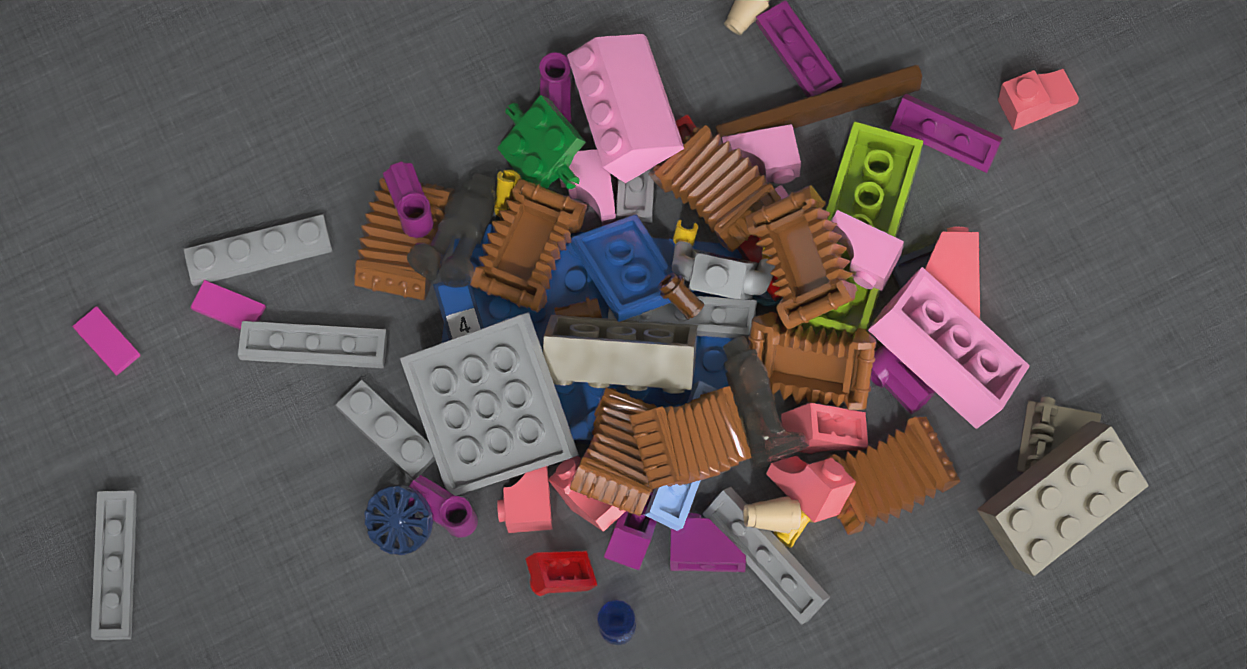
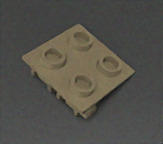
[1017,397,1101,472]

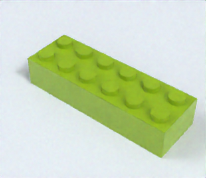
[794,122,923,337]

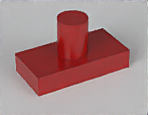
[525,551,598,596]

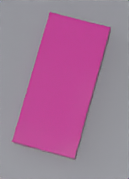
[191,280,266,330]
[72,306,141,376]

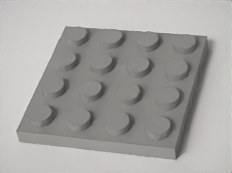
[400,312,579,496]

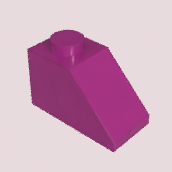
[604,489,657,570]
[670,513,746,572]

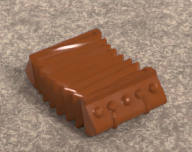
[649,125,781,253]
[355,177,455,301]
[470,179,587,312]
[746,185,858,330]
[744,312,876,410]
[629,386,752,490]
[569,388,658,516]
[827,416,961,535]

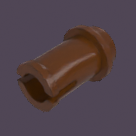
[658,273,704,320]
[554,296,602,318]

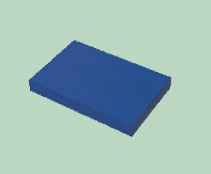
[571,214,673,322]

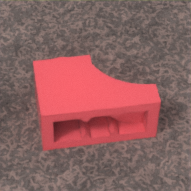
[998,69,1079,130]
[781,403,868,454]
[548,456,626,532]
[766,456,856,523]
[497,466,553,533]

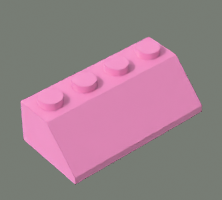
[567,34,684,183]
[868,267,1030,429]

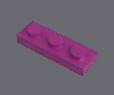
[756,0,843,98]
[890,94,1003,173]

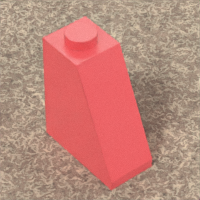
[924,227,980,319]

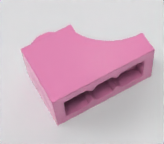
[722,124,801,184]
[560,149,616,226]
[831,210,904,291]

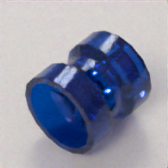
[597,600,636,645]

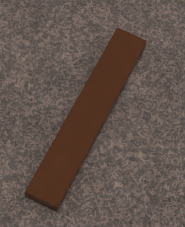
[716,65,923,140]

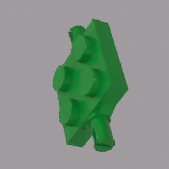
[497,95,585,189]

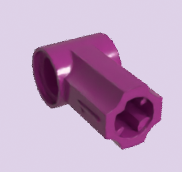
[539,52,572,124]
[383,161,434,238]
[870,345,935,415]
[408,475,478,538]

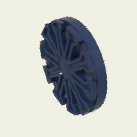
[364,485,433,555]

